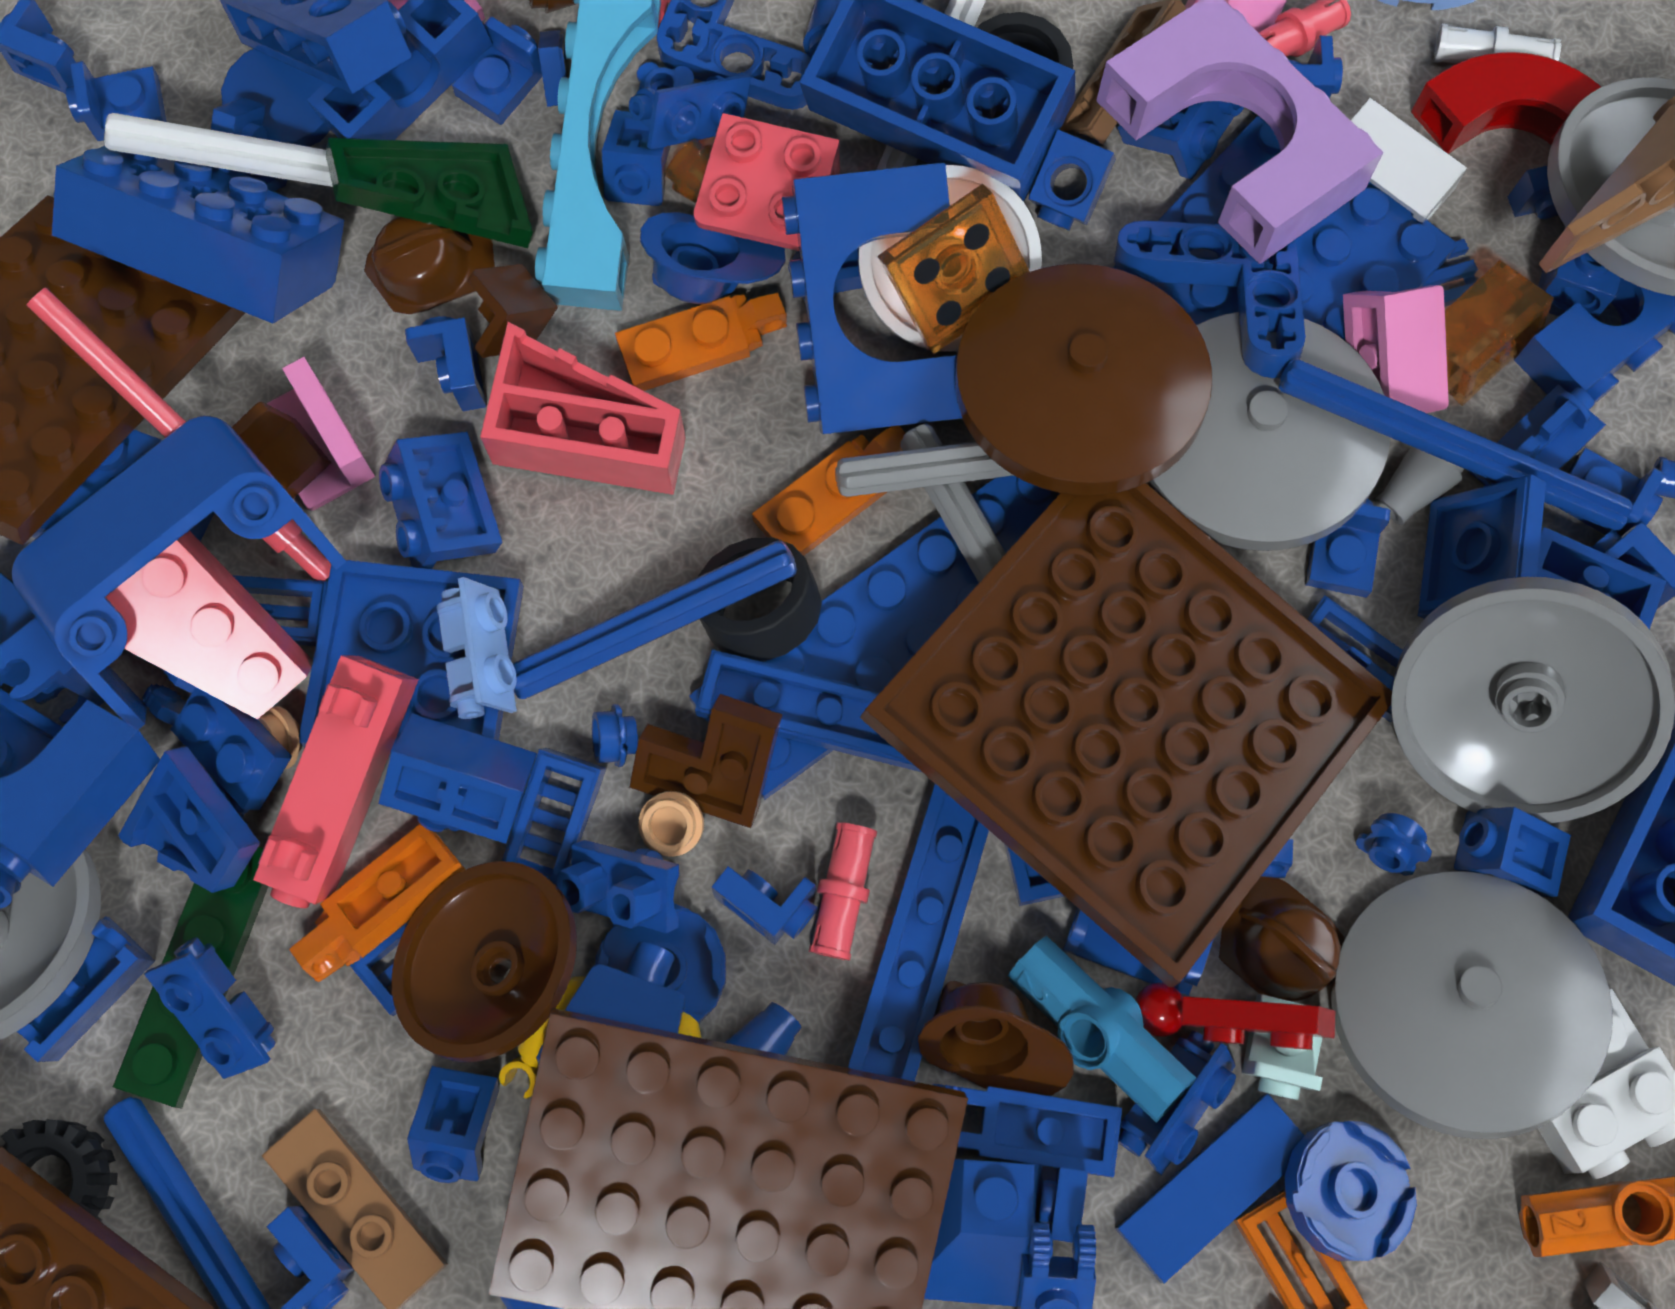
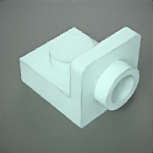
[1242,994,1323,1100]

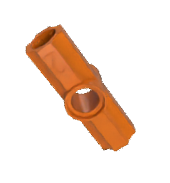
[1519,1176,1675,1257]

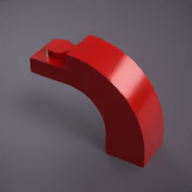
[1411,52,1601,154]

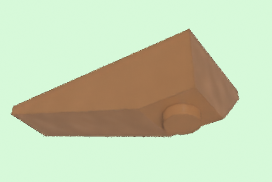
[1539,96,1675,273]

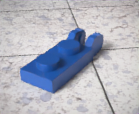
[142,669,292,810]
[933,1084,1122,1178]
[1017,1223,1096,1309]

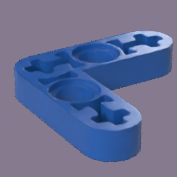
[656,0,811,110]
[1114,220,1306,378]

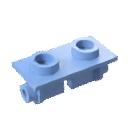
[437,577,517,719]

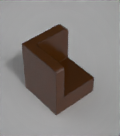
[468,264,558,358]
[232,402,332,499]

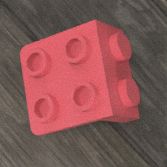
[694,113,840,251]

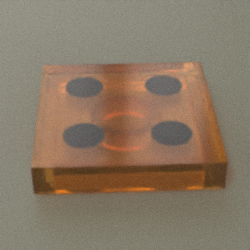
[877,183,1030,354]

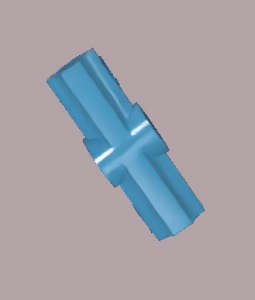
[1008,936,1196,1123]

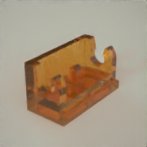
[1445,260,1554,406]

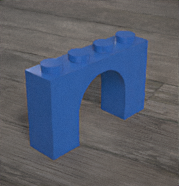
[782,163,962,434]
[0,682,160,887]

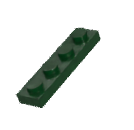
[112,847,269,1109]

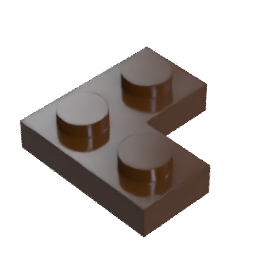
[629,694,783,828]

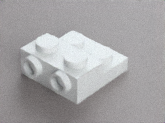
[1538,989,1675,1180]

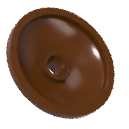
[392,861,577,1062]

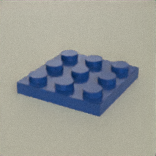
[299,560,524,757]

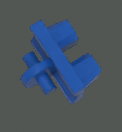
[557,840,679,934]

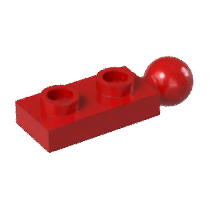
[1135,983,1336,1050]

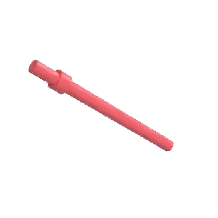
[26,287,331,581]

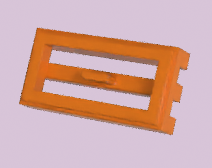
[1234,1189,1368,1309]

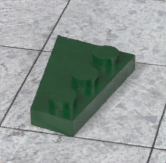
[326,138,533,249]

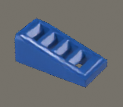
[502,748,607,886]

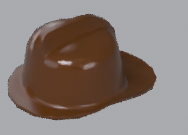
[364,217,495,314]
[1219,876,1345,1002]
[918,980,1074,1096]

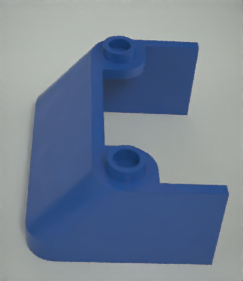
[12,416,347,730]

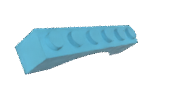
[535,0,661,311]

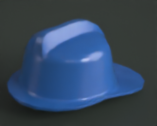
[640,212,786,304]

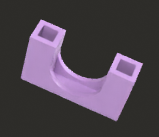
[1096,0,1384,264]

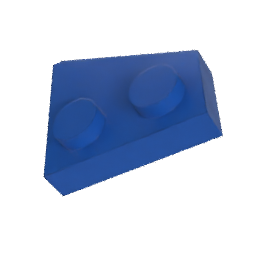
[118,746,260,893]

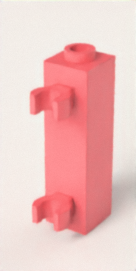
[253,655,419,908]

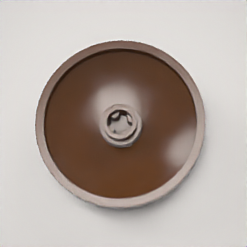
[955,264,1212,495]

